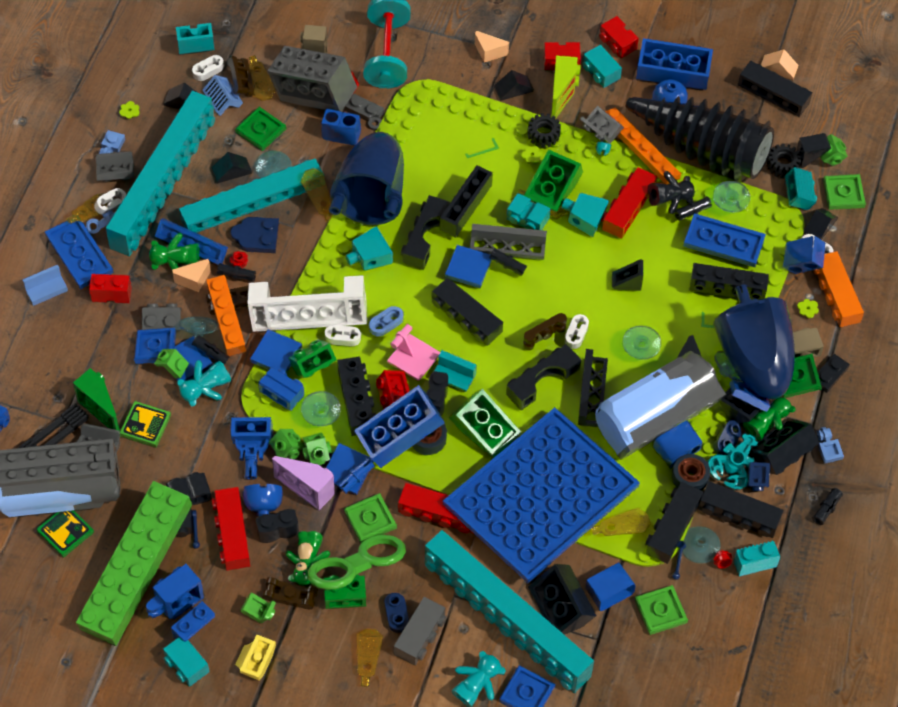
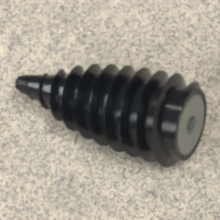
[625,96,774,182]

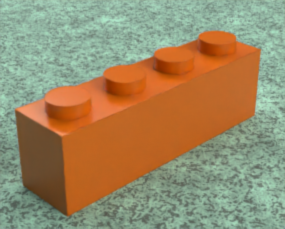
[813,251,864,327]
[206,275,246,356]

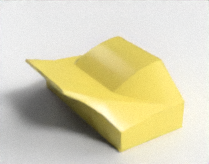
[235,635,276,681]

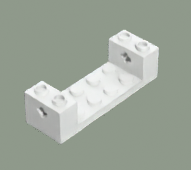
[248,276,367,332]

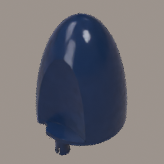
[329,132,404,225]
[713,284,795,400]

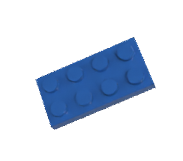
[683,213,766,267]
[45,216,114,289]

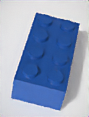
[636,38,713,90]
[354,385,445,468]

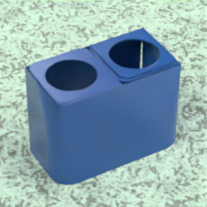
[321,109,361,145]
[783,236,826,274]
[653,420,703,469]
[586,563,636,611]

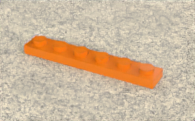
[605,107,681,184]

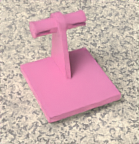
[387,324,440,381]

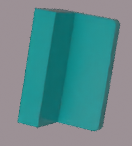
[434,350,477,392]

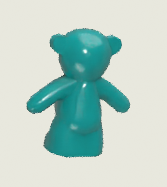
[177,360,231,407]
[451,651,506,707]

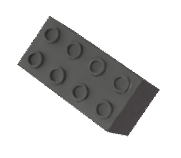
[267,46,357,112]

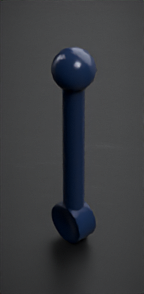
[192,510,200,549]
[672,541,686,580]

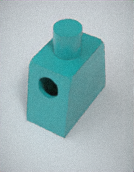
[561,193,609,237]
[345,226,393,270]

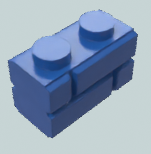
[258,367,304,411]

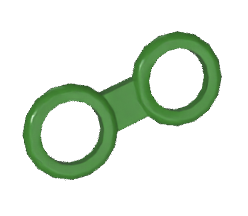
[308,535,406,590]

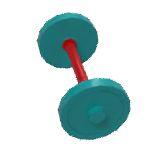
[363,0,411,89]

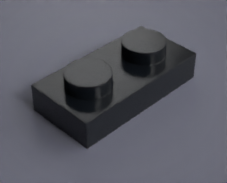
[818,354,850,393]

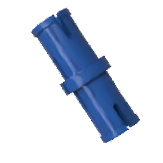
[338,458,375,494]

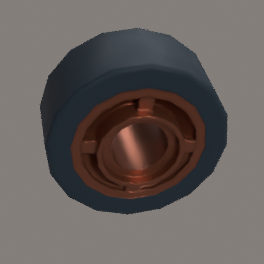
[412,424,447,455]
[672,454,710,491]

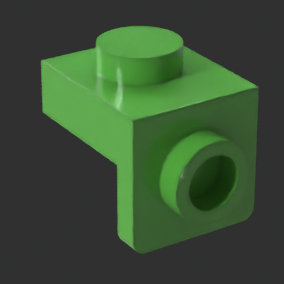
[154,349,189,378]
[240,592,276,624]

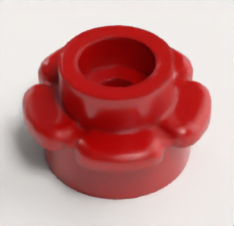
[230,251,248,268]
[713,550,732,569]

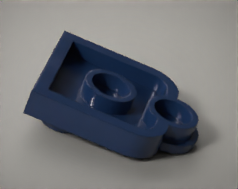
[231,217,279,253]

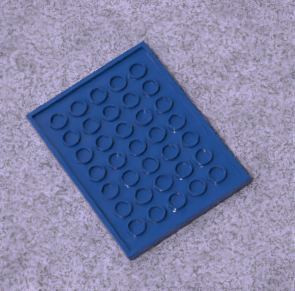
[443,407,640,583]

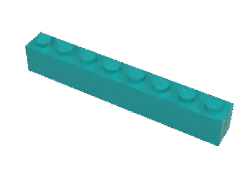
[179,158,325,233]

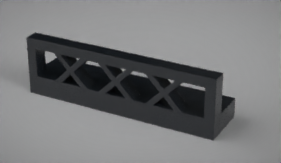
[578,349,608,428]

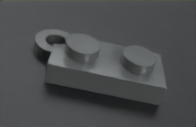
[344,94,384,131]

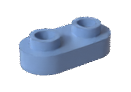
[369,306,403,336]

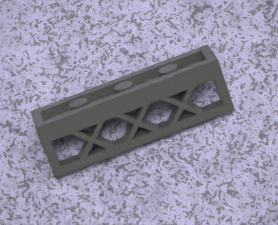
[470,224,547,260]

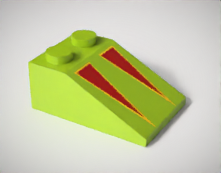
[551,56,581,119]

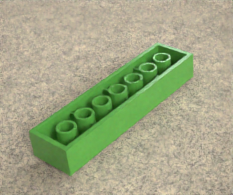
[76,481,192,646]

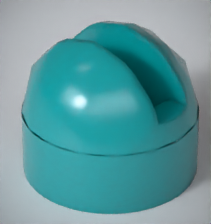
[596,142,611,156]

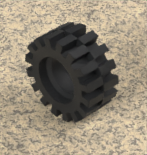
[528,113,561,148]
[767,144,801,178]

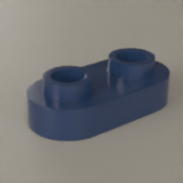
[713,420,742,455]
[385,593,409,633]

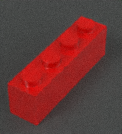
[601,167,657,239]
[398,483,474,534]
[212,487,251,570]

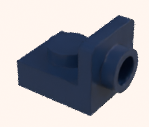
[747,462,770,491]

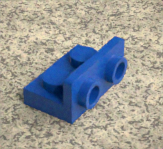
[171,601,215,642]

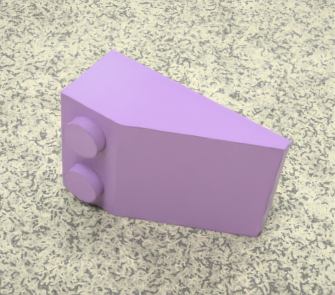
[272,456,335,510]

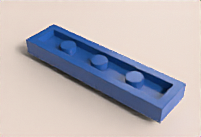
[155,218,228,265]

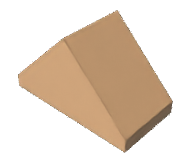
[475,31,509,63]
[761,49,798,80]
[172,259,211,292]

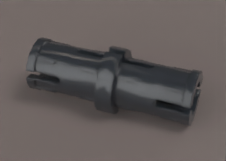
[674,196,712,221]
[489,248,527,276]
[217,263,256,283]
[192,334,230,365]
[812,488,843,525]

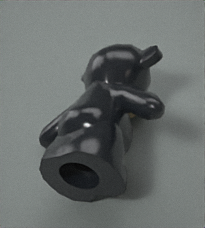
[647,171,695,214]

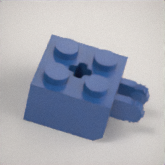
[146,564,204,619]

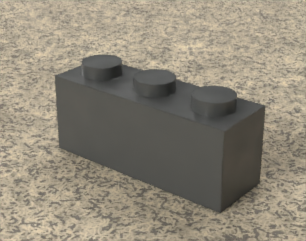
[394,597,447,666]

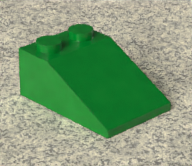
[524,149,583,212]
[73,368,120,431]
[449,389,521,458]

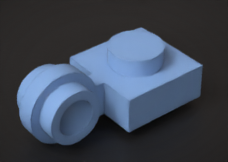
[99,130,125,154]
[86,210,116,234]
[817,427,844,464]

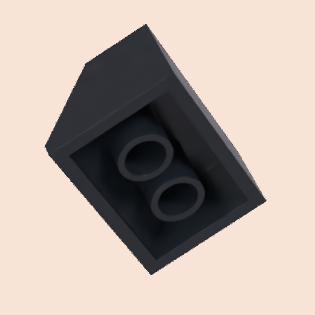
[748,418,819,475]
[528,564,597,635]

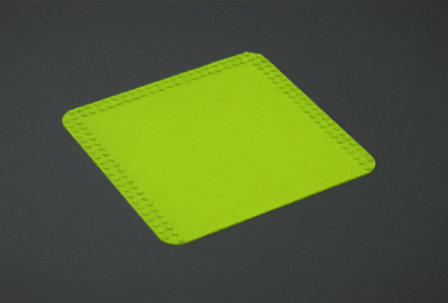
[241,79,805,567]

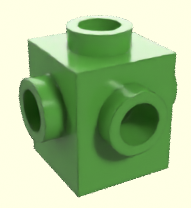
[820,134,848,166]
[269,429,305,460]
[302,433,332,465]

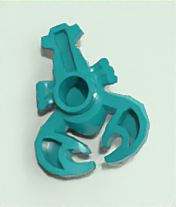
[708,434,758,490]

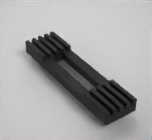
[18,403,89,448]

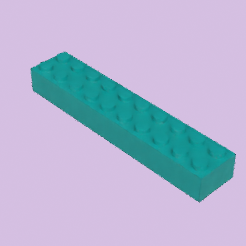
[106,91,215,256]
[425,530,594,693]

